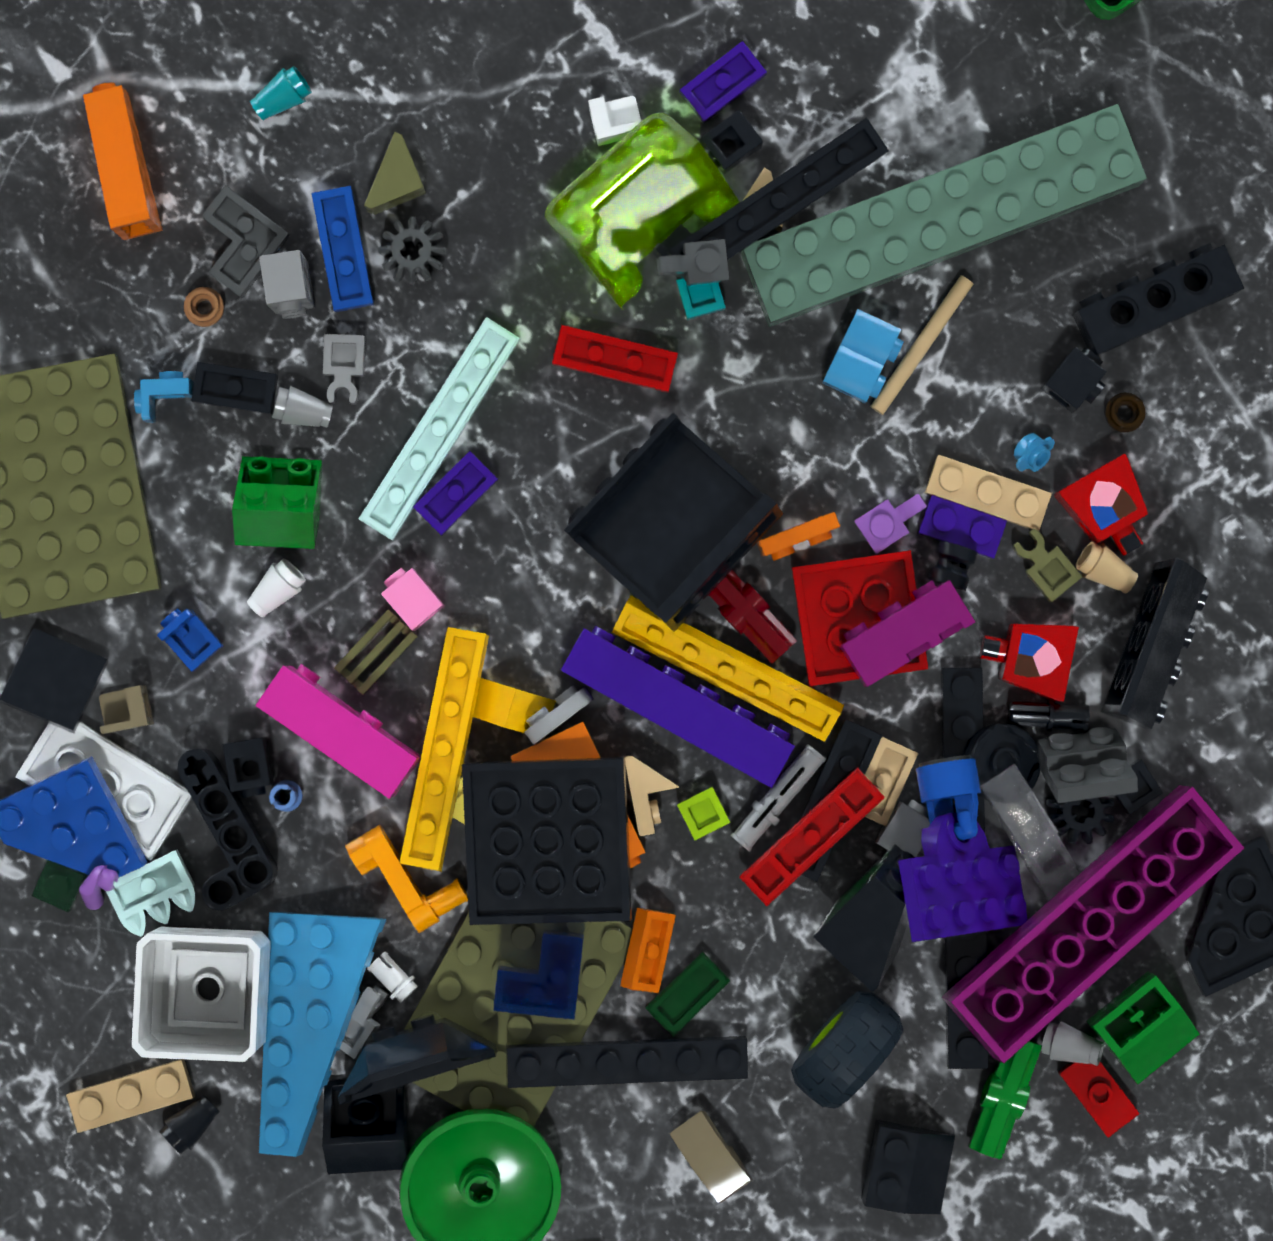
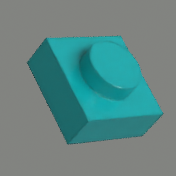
[676,278,726,320]

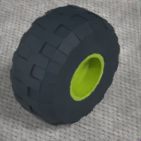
[791,991,904,1109]

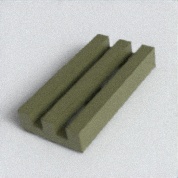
[334,609,418,695]

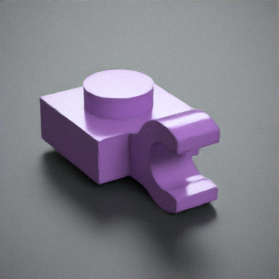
[854,494,927,555]

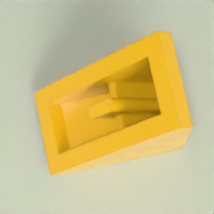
[473,678,556,739]

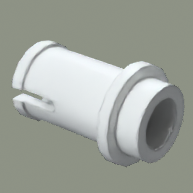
[367,951,418,1003]

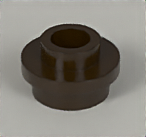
[1105,392,1145,433]

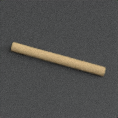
[870,275,973,415]

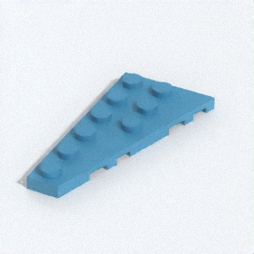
[259,911,386,1157]

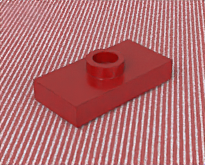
[1058,1062,1140,1138]

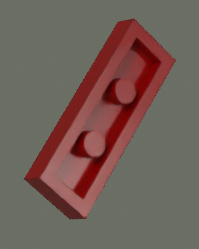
[552,325,678,393]

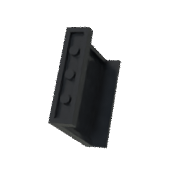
[564,413,783,632]

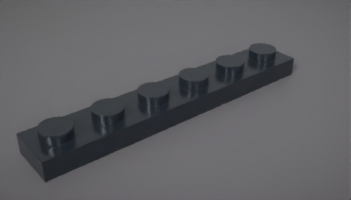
[667,117,889,286]
[506,1036,748,1088]

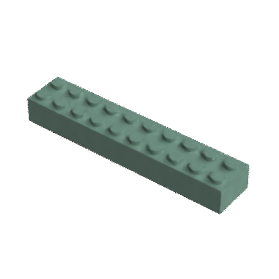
[741,104,1147,327]

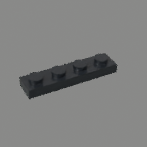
[800,719,882,882]

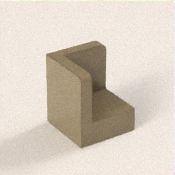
[99,685,154,734]

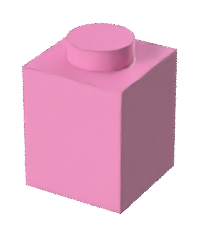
[381,568,445,631]

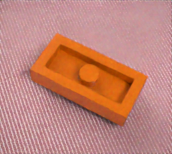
[620,908,676,993]

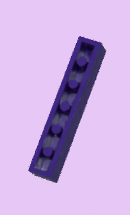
[561,626,795,788]

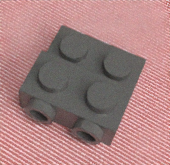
[1037,727,1138,803]

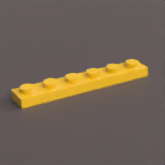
[611,595,844,742]
[399,627,489,872]

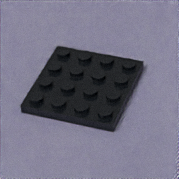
[462,757,632,925]

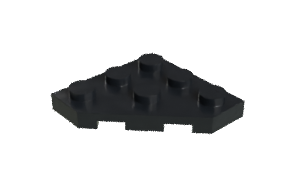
[1186,836,1273,997]

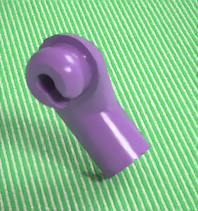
[79,865,119,910]

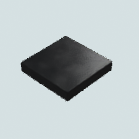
[0,628,108,733]

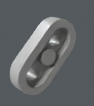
[524,685,594,745]

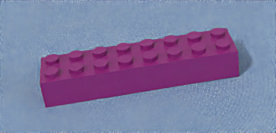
[941,785,1244,1063]

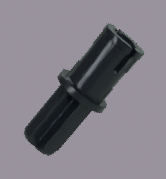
[1008,700,1090,732]

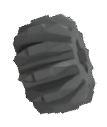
[378,216,447,286]

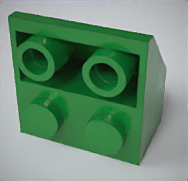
[232,456,322,549]
[1086,971,1200,1085]

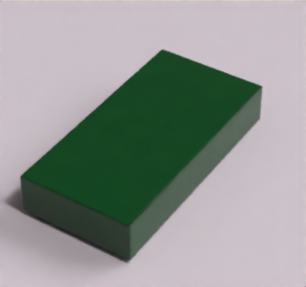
[645,951,730,1037]

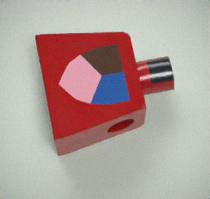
[1054,454,1148,556]
[980,624,1079,702]

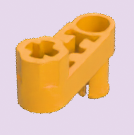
[345,824,468,933]

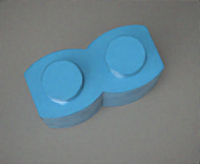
[822,309,904,403]

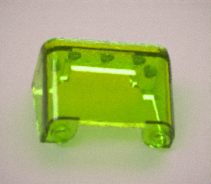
[545,113,740,308]

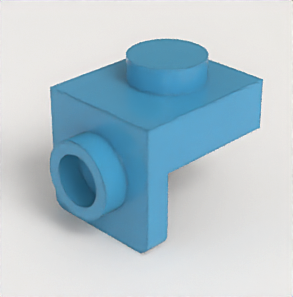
[134,371,194,423]

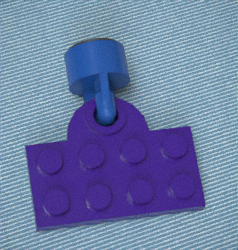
[898,755,1028,942]

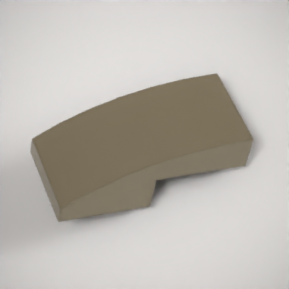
[669,1111,753,1203]

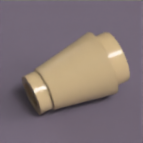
[1076,541,1138,594]

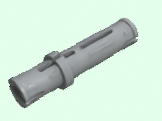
[730,744,826,852]

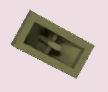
[364,132,426,215]

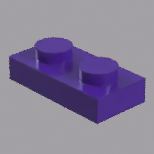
[679,41,767,123]
[413,451,498,536]
[918,495,1007,559]

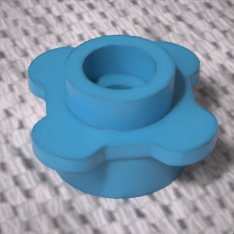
[1014,433,1055,472]

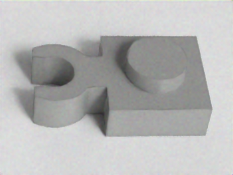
[323,334,366,405]

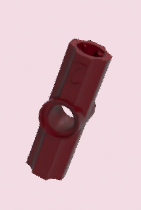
[708,570,797,664]

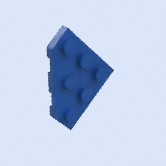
[0,756,147,877]

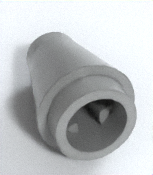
[272,386,333,428]
[1041,1021,1104,1066]

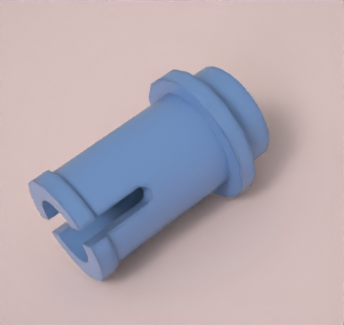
[269,780,303,812]

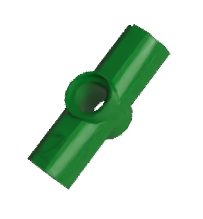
[968,1040,1042,1159]

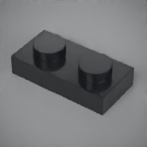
[191,362,278,415]

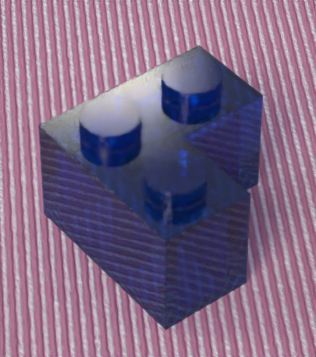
[493,930,584,1020]

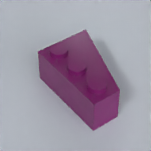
[840,580,976,687]

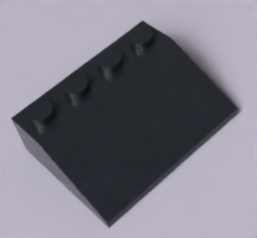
[1101,558,1209,729]

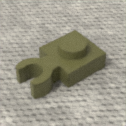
[1012,529,1083,603]

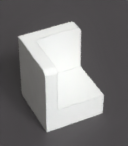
[588,96,644,146]

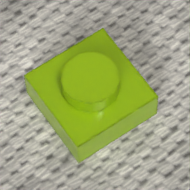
[677,787,730,840]

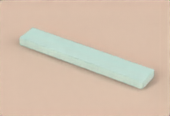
[359,317,520,541]

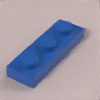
[311,186,374,312]

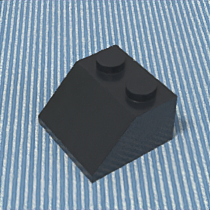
[322,1079,409,1175]
[861,1119,955,1214]

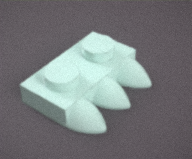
[106,849,195,936]

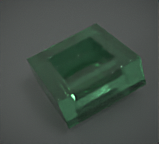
[32,860,87,912]

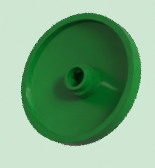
[399,1109,561,1241]

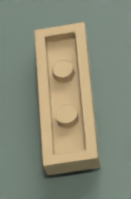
[924,455,1052,531]
[66,1059,195,1133]

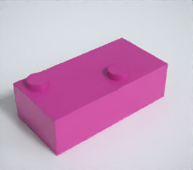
[255,664,421,799]

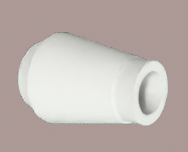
[247,559,306,618]

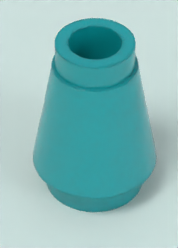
[250,66,312,121]

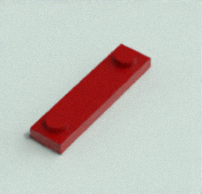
[739,767,885,906]

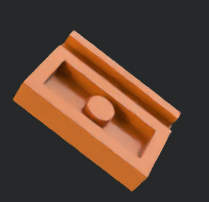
[757,512,840,561]

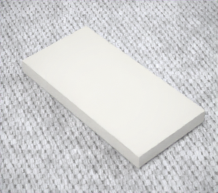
[15,721,192,861]

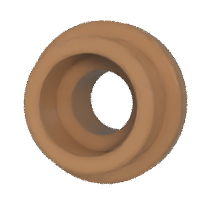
[184,287,224,327]

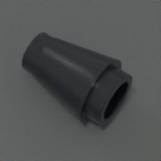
[159,1095,220,1154]

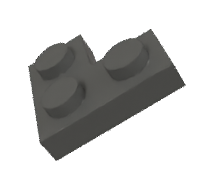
[201,185,290,298]

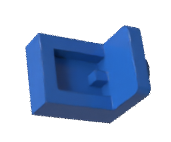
[157,608,224,672]

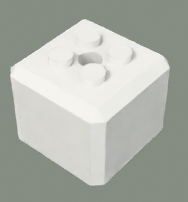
[132,926,271,1062]

